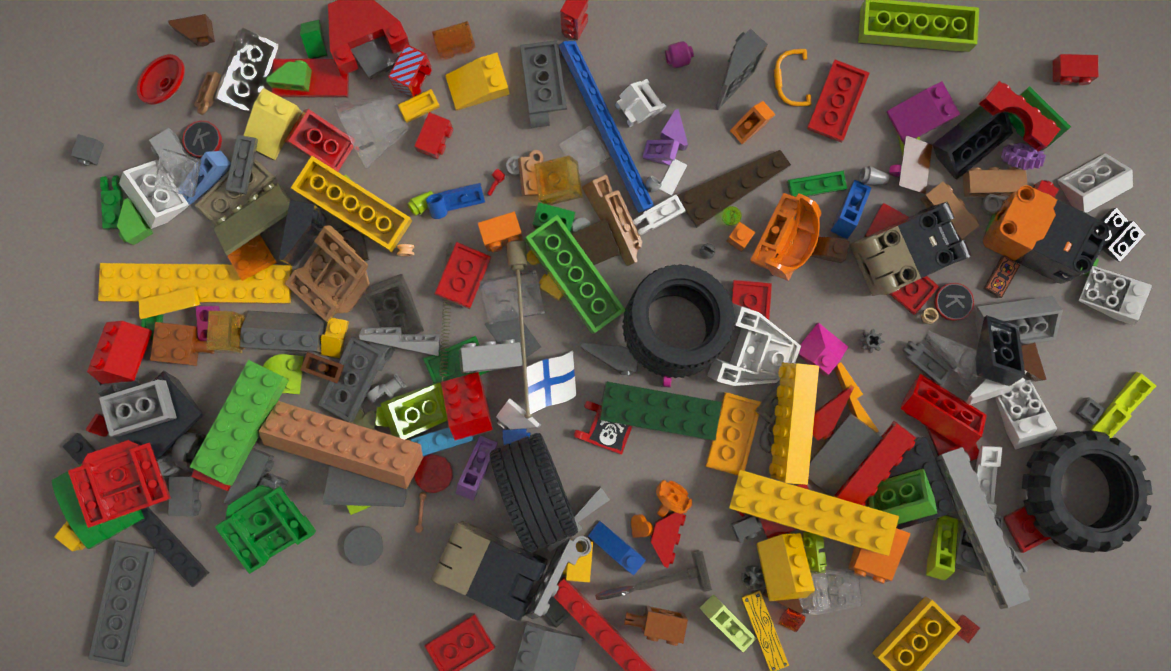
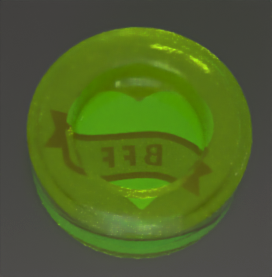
[722,206,742,226]

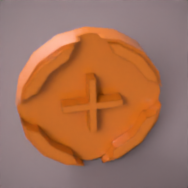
[656,480,692,518]

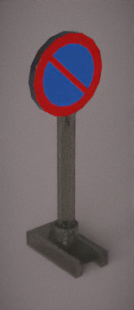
[595,550,712,600]

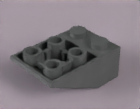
[955,514,1004,576]

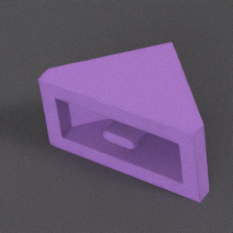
[660,109,688,151]

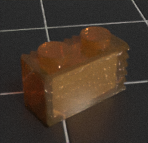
[432,21,476,59]

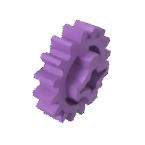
[1001,143,1046,170]

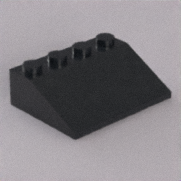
[279,200,327,266]
[106,371,204,460]
[887,437,956,529]

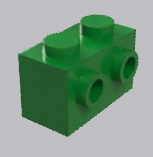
[533,202,576,233]

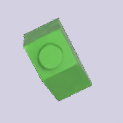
[266,60,312,92]
[117,198,153,245]

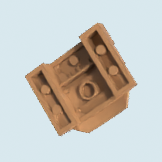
[285,225,370,322]

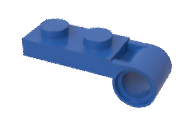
[426,183,485,219]

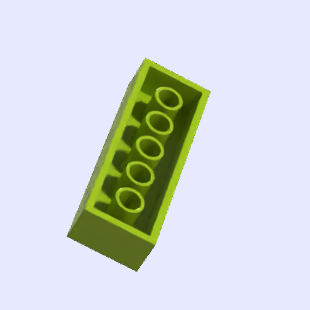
[858,0,979,52]

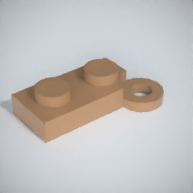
[194,72,222,115]
[518,150,544,196]

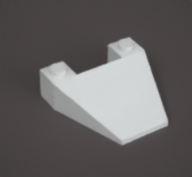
[707,304,801,386]

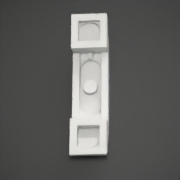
[975,446,1002,515]

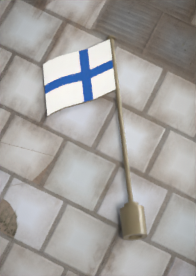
[506,241,576,419]

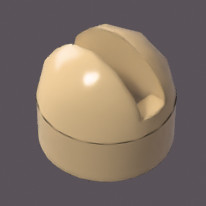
[921,308,939,324]

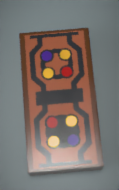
[983,256,1020,298]

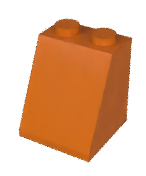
[848,528,911,584]

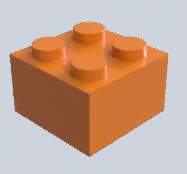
[478,211,524,253]

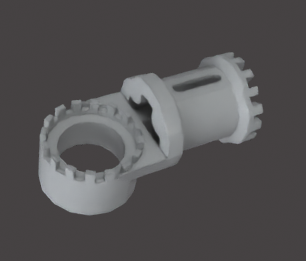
[366,373,407,404]

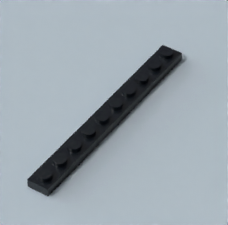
[63,433,209,587]

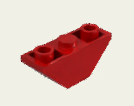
[650,512,686,568]

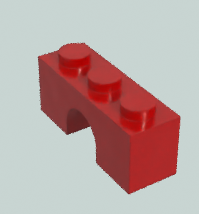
[560,0,588,40]

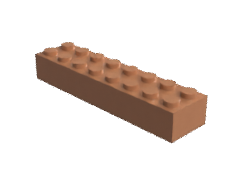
[259,401,423,489]

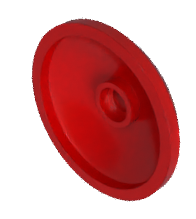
[137,54,185,105]

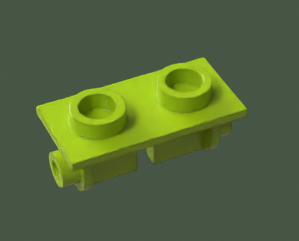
[803,532,827,572]

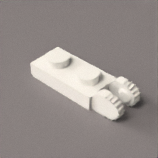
[632,195,686,235]

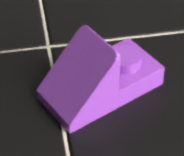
[643,140,680,165]

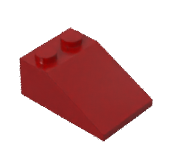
[285,109,357,172]

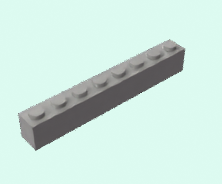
[935,447,1030,609]

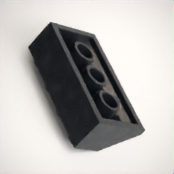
[932,106,1013,180]

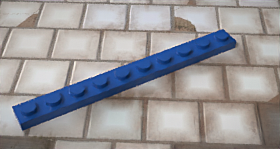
[558,41,654,213]

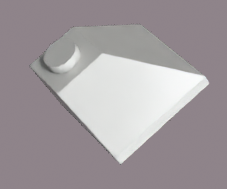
[496,399,541,430]

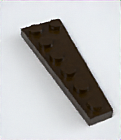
[677,150,791,228]

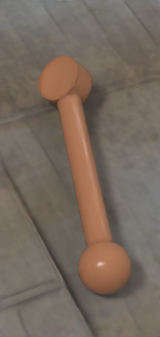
[415,492,427,533]

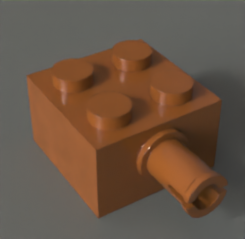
[150,322,216,366]
[624,606,688,646]

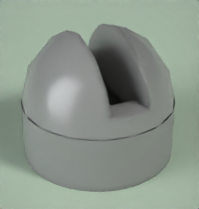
[645,175,662,192]

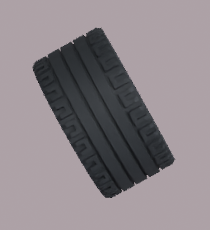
[622,264,735,378]
[489,433,578,553]

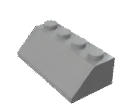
[975,296,1063,345]

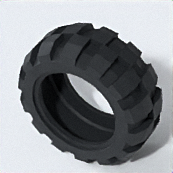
[1022,430,1153,553]

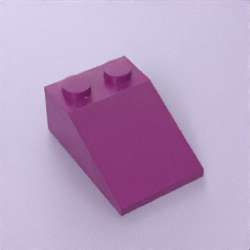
[886,81,960,144]

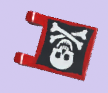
[574,401,632,454]

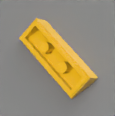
[139,286,200,319]

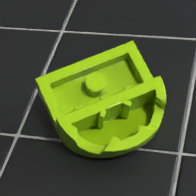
[263,354,304,394]

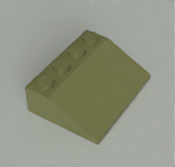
[214,182,291,256]

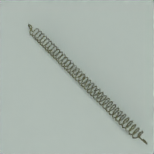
[439,243,452,382]

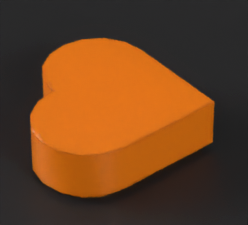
[631,514,653,538]

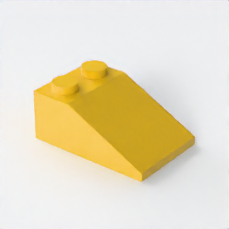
[445,52,510,111]

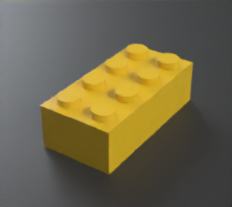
[872,597,961,671]

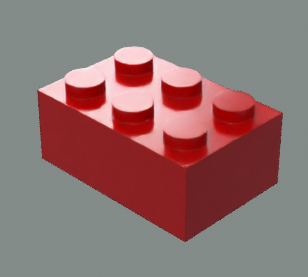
[441,372,493,440]

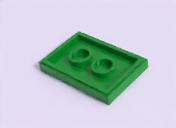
[423,336,490,387]

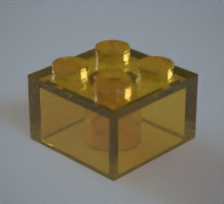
[534,155,583,205]
[207,311,245,353]

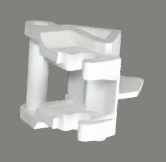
[615,79,667,127]

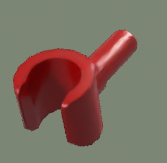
[487,169,505,196]

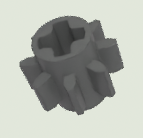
[859,329,885,353]
[741,565,765,590]

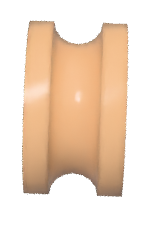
[397,244,414,257]

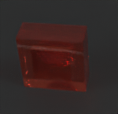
[778,608,806,632]
[956,614,980,644]

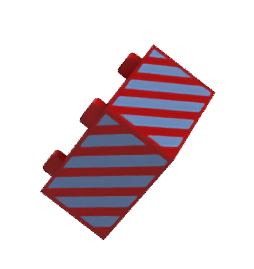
[388,44,432,98]

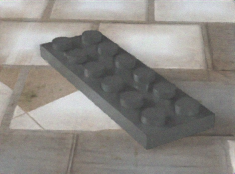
[88,541,156,667]

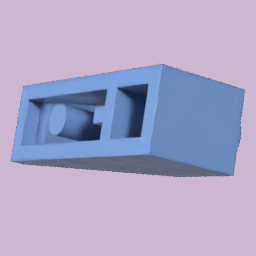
[178,151,231,205]

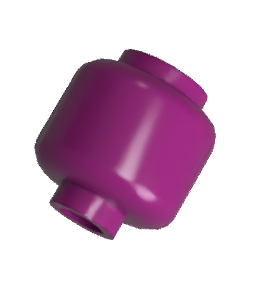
[665,41,694,69]

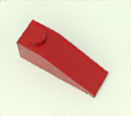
[813,384,854,441]

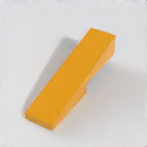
[834,362,879,432]

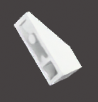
[966,370,1027,405]

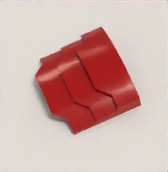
[68,440,171,528]

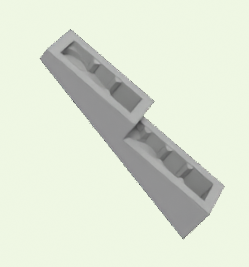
[359,327,440,356]
[547,486,610,552]

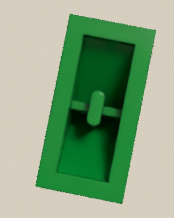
[300,20,328,59]

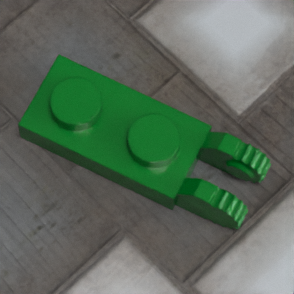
[100,175,123,230]

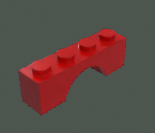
[978,81,1061,152]

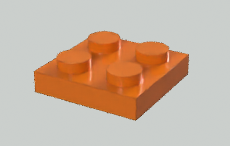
[227,234,277,281]

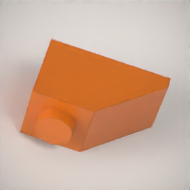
[730,101,775,144]

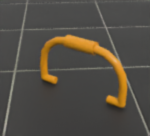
[774,49,811,107]

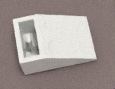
[1079,266,1152,325]
[995,380,1057,449]

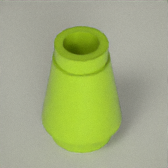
[407,191,433,216]

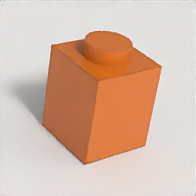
[726,222,755,252]

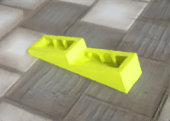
[1090,372,1156,438]

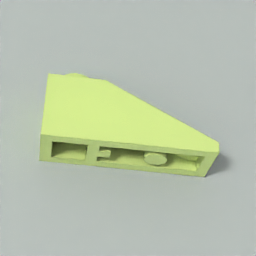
[700,594,757,652]

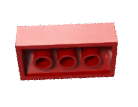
[900,374,987,451]

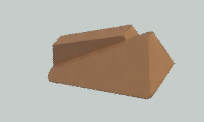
[582,175,642,266]

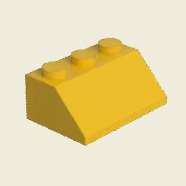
[756,533,815,601]

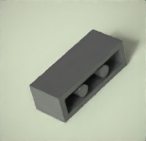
[224,448,274,504]

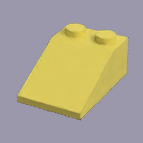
[244,88,302,160]

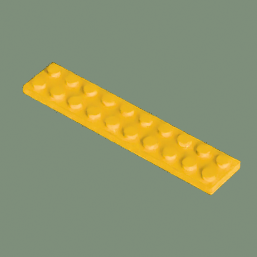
[98,263,292,304]

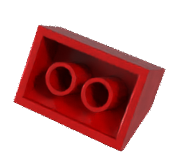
[87,321,152,384]

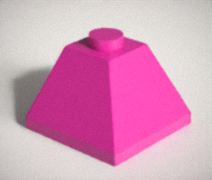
[798,323,848,376]

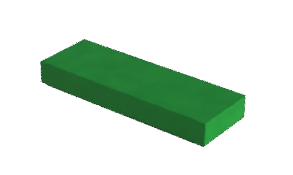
[787,170,847,197]

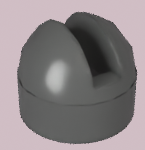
[700,243,715,259]

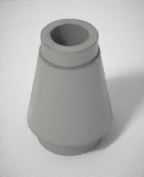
[859,166,890,185]

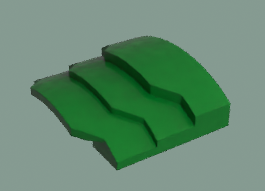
[51,464,145,549]
[215,485,316,574]

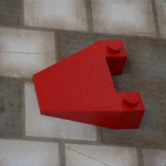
[328,0,409,76]

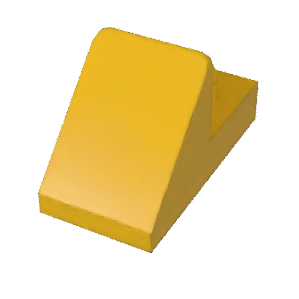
[321,318,349,359]

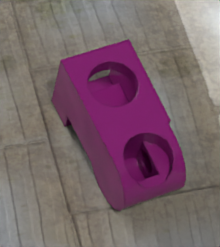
[196,306,220,341]

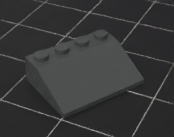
[715,29,768,110]
[323,465,411,507]
[513,621,583,671]

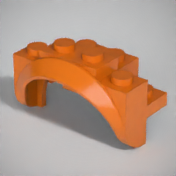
[750,193,822,281]

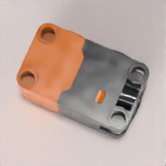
[983,185,1110,284]

